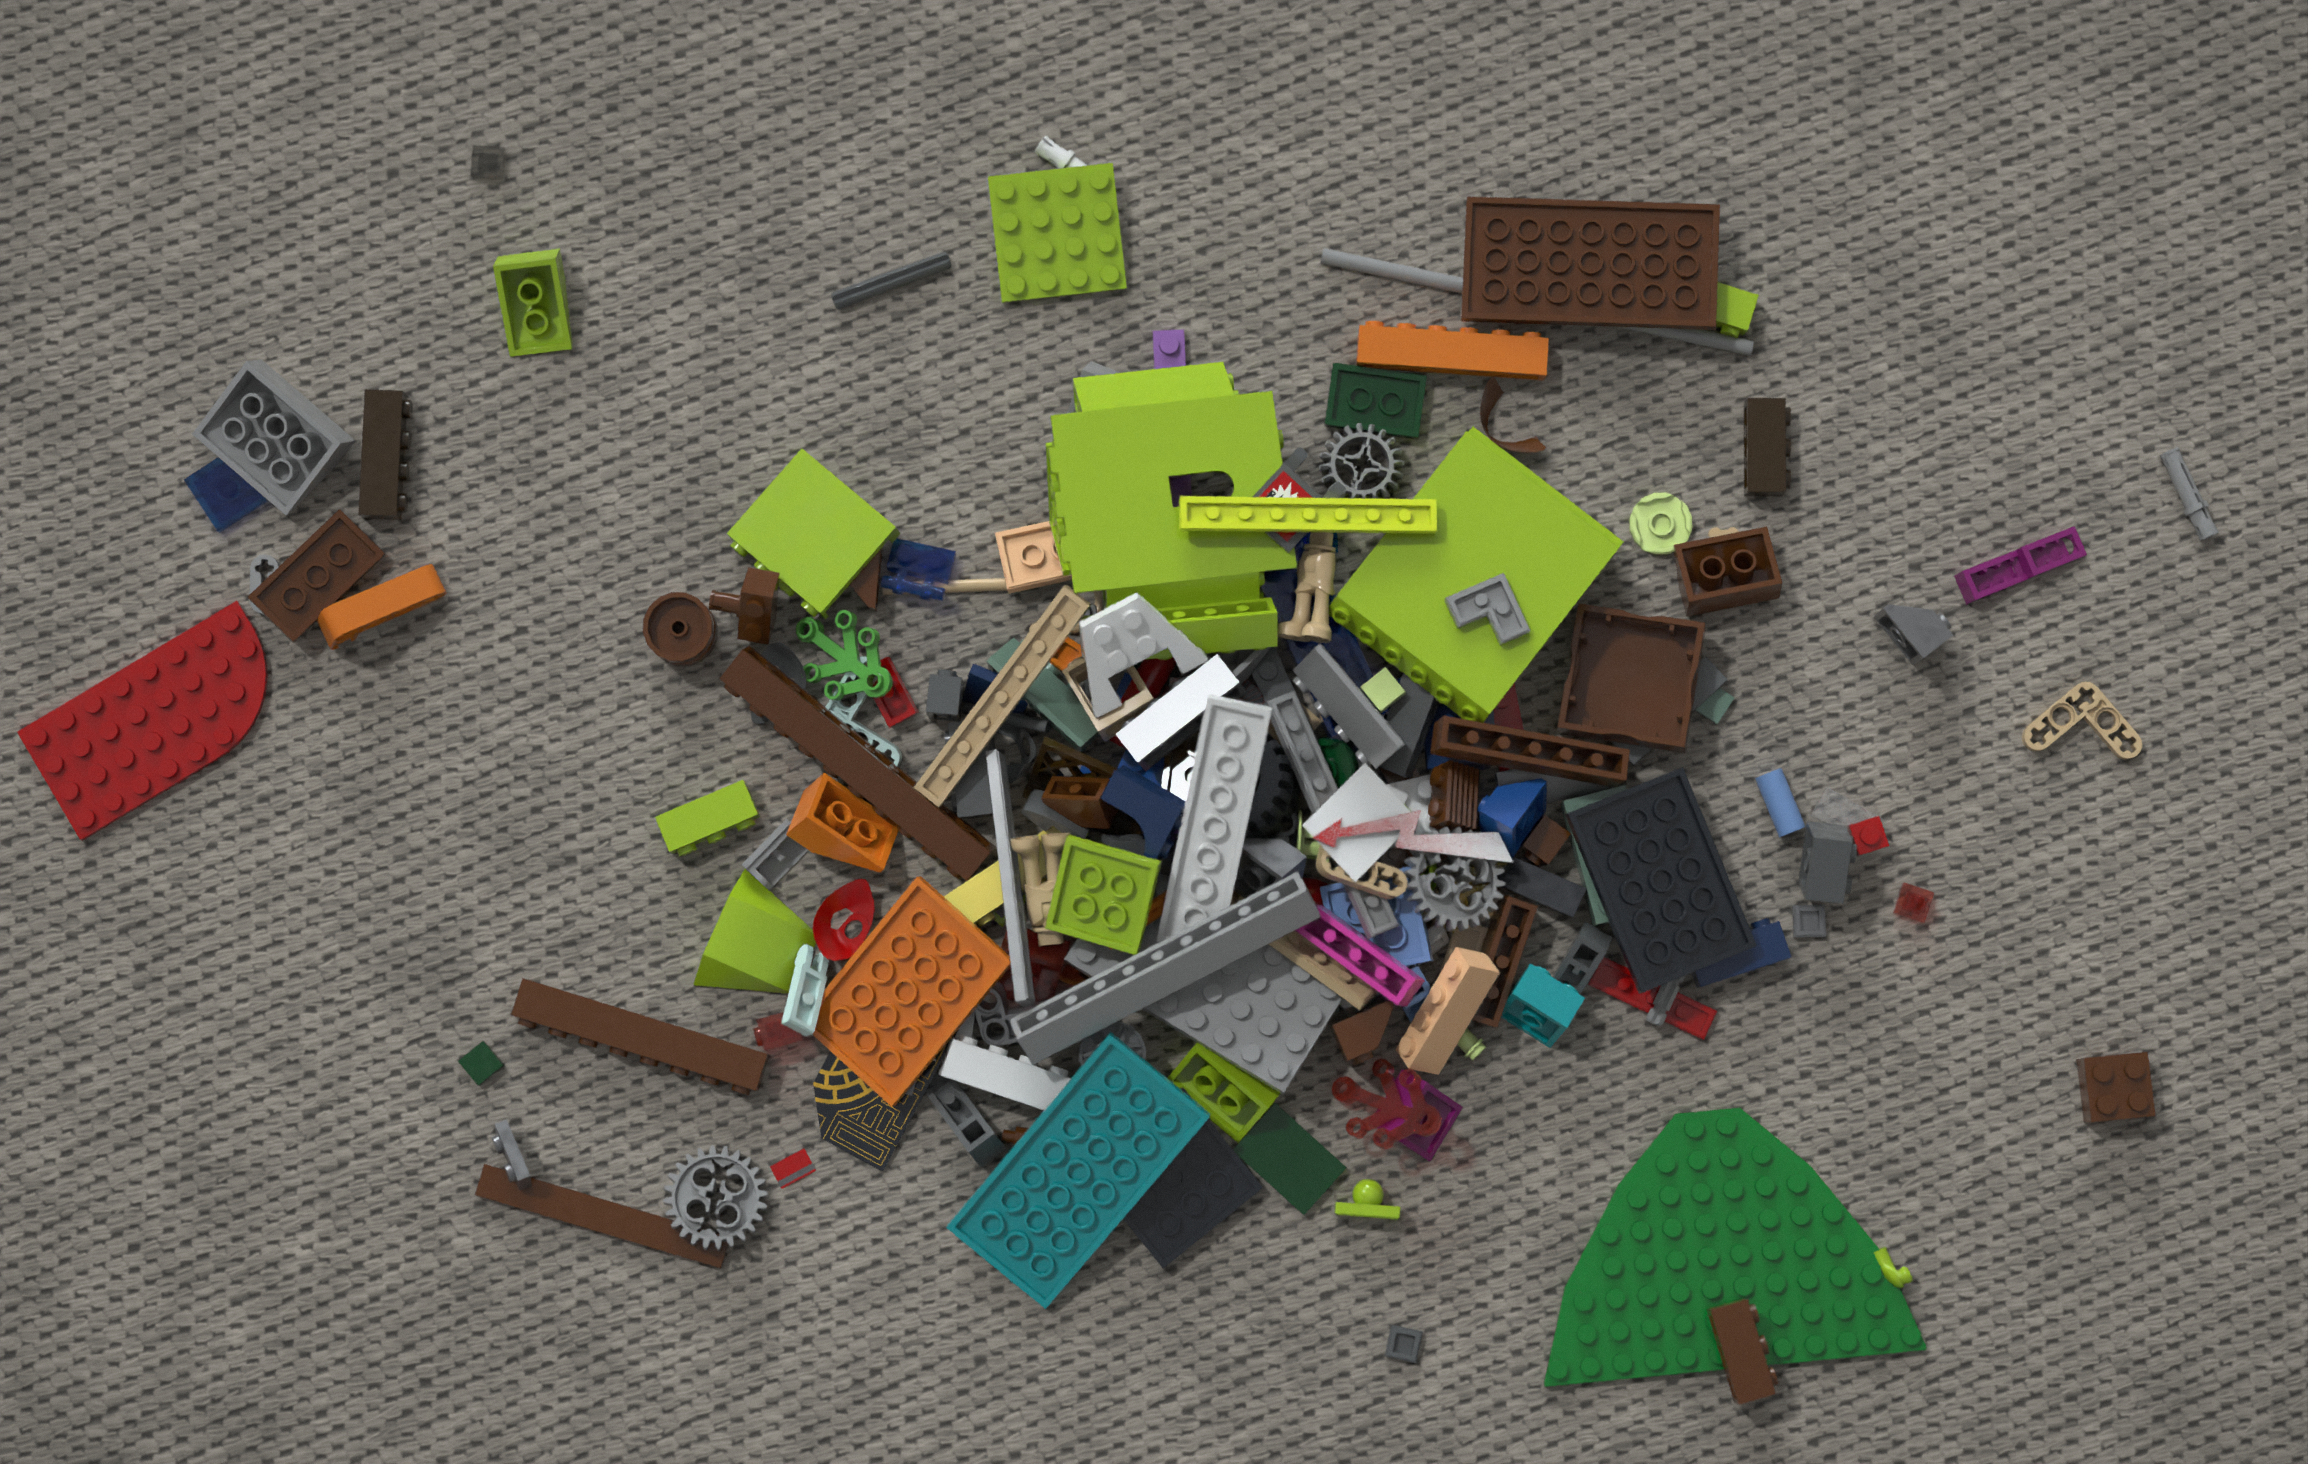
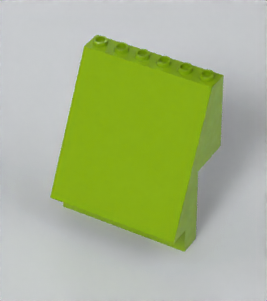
[1329,427,1624,723]

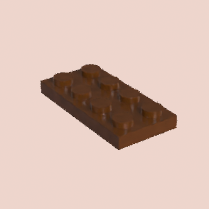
[248,509,385,643]

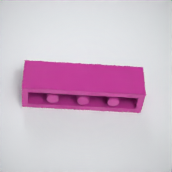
[1295,905,1425,1007]

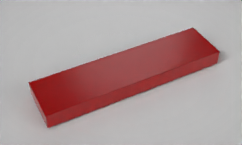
[1587,957,1717,1040]

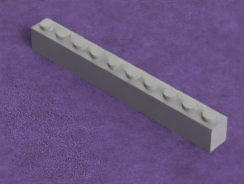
[1010,872,1321,1064]

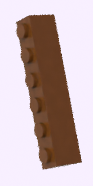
[1430,716,1630,787]

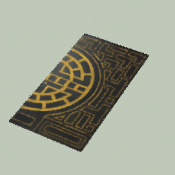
[813,1029,959,1171]

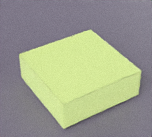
[1360,667,1406,713]

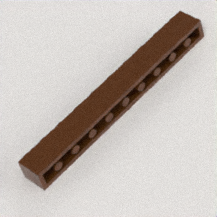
[719,645,996,881]

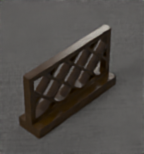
[1022,737,1144,835]

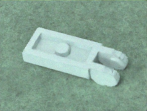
[781,944,829,1036]

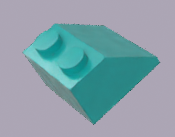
[1501,963,1585,1048]

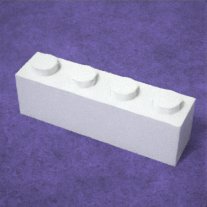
[938,1034,1071,1110]

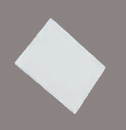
[1302,763,1411,882]

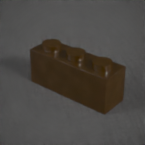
[1744,398,1791,497]

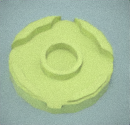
[1629,493,1692,555]

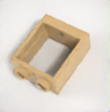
[1062,657,1154,742]

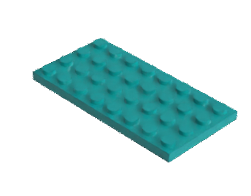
[946,1032,1210,1309]

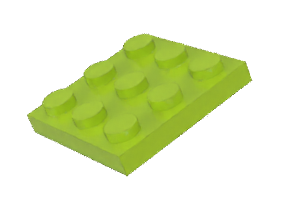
[1045,834,1161,955]

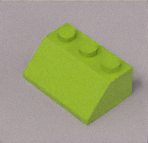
[1167,1043,1281,1143]

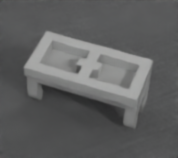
[742,819,809,891]

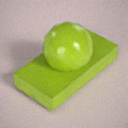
[1334,1178,1400,1219]

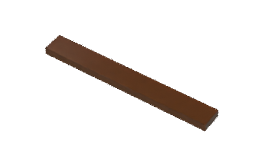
[475,1164,728,1268]

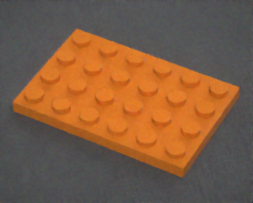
[812,876,1011,1107]

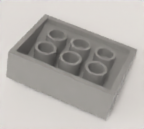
[192,359,355,516]
[1293,644,1406,769]

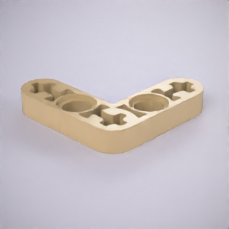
[2022,682,2142,760]
[1316,845,1407,899]

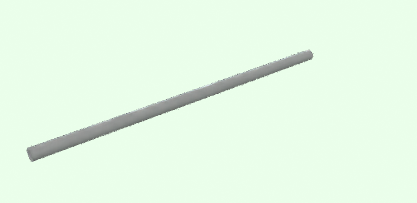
[1320,248,1754,356]

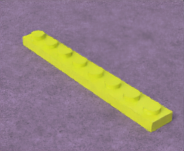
[1179,496,1437,534]

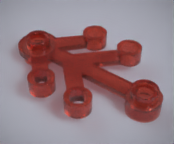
[1332,1059,1441,1149]

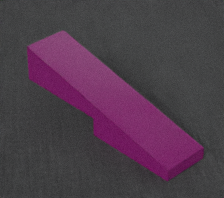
[1954,526,2087,605]

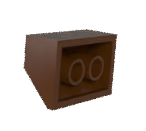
[1674,526,1782,617]

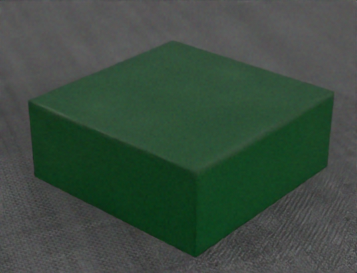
[458,1041,504,1086]

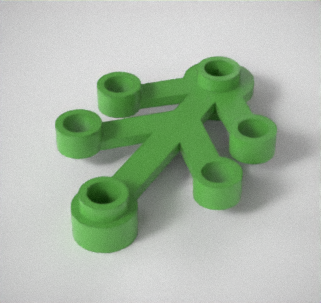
[796,610,893,701]

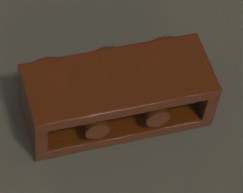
[1706,1299,1778,1405]

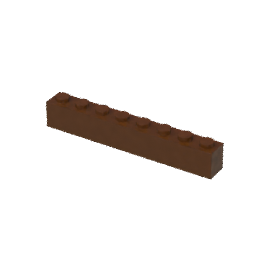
[511,978,770,1095]

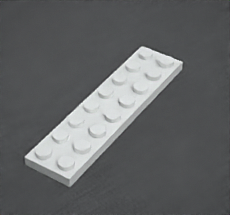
[1156,694,1272,942]

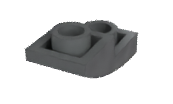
[1021,789,1090,839]

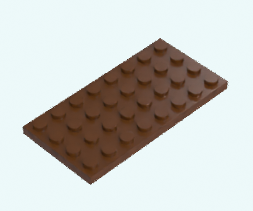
[1461,196,1720,330]

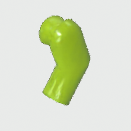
[1874,1246,1913,1288]

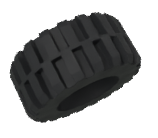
[1245,732,1299,839]

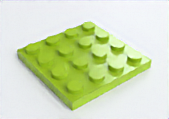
[988,163,1127,303]

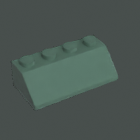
[987,637,1100,753]

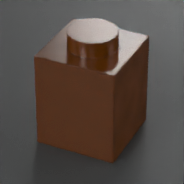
[1520,815,1571,867]

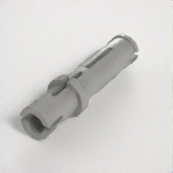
[2160,447,2219,541]

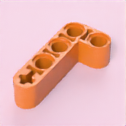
[317,564,447,650]

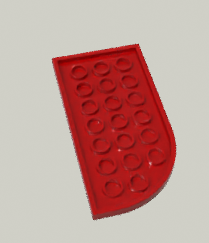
[17,601,268,841]

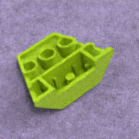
[693,869,816,994]

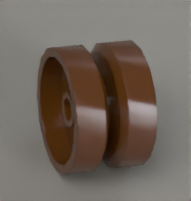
[643,592,718,666]

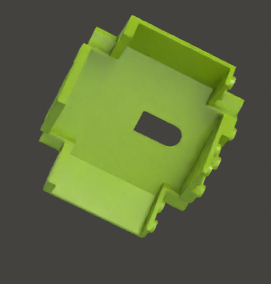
[1045,362,1297,610]

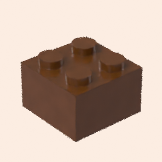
[2076,1052,2155,1123]

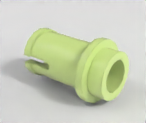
[1457,1028,1486,1061]

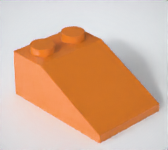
[786,772,898,873]

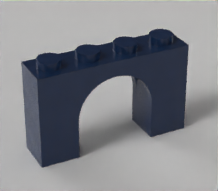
[1101,765,1186,876]

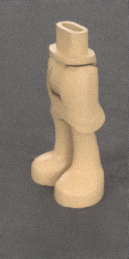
[1277,532,1336,643]
[1010,833,1071,946]

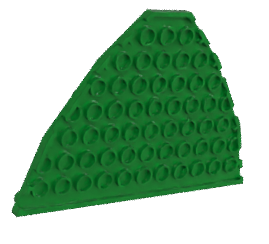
[1544,1108,1926,1387]

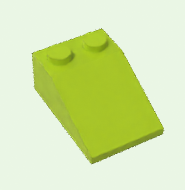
[493,249,573,357]

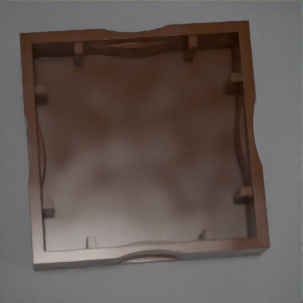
[1557,603,1706,753]

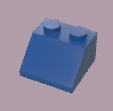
[1478,778,1547,859]

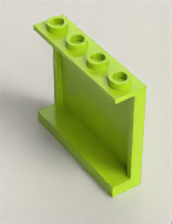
[727,448,900,620]

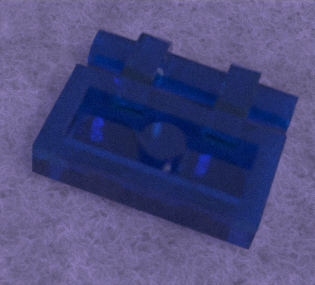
[881,538,956,601]

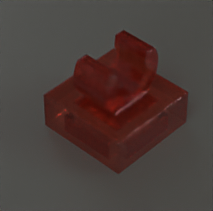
[1893,882,1934,923]

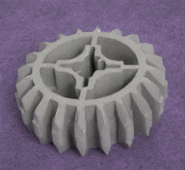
[1319,423,1404,499]

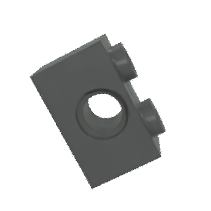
[926,670,964,722]

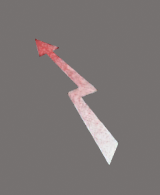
[1313,810,1513,863]

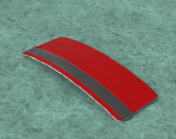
[770,1148,816,1189]

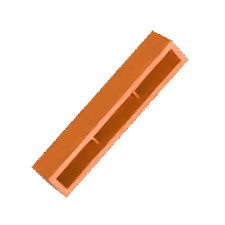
[1356,321,1549,380]

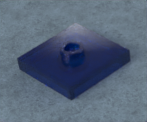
[184,457,268,533]

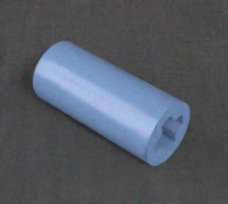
[1755,768,1806,838]

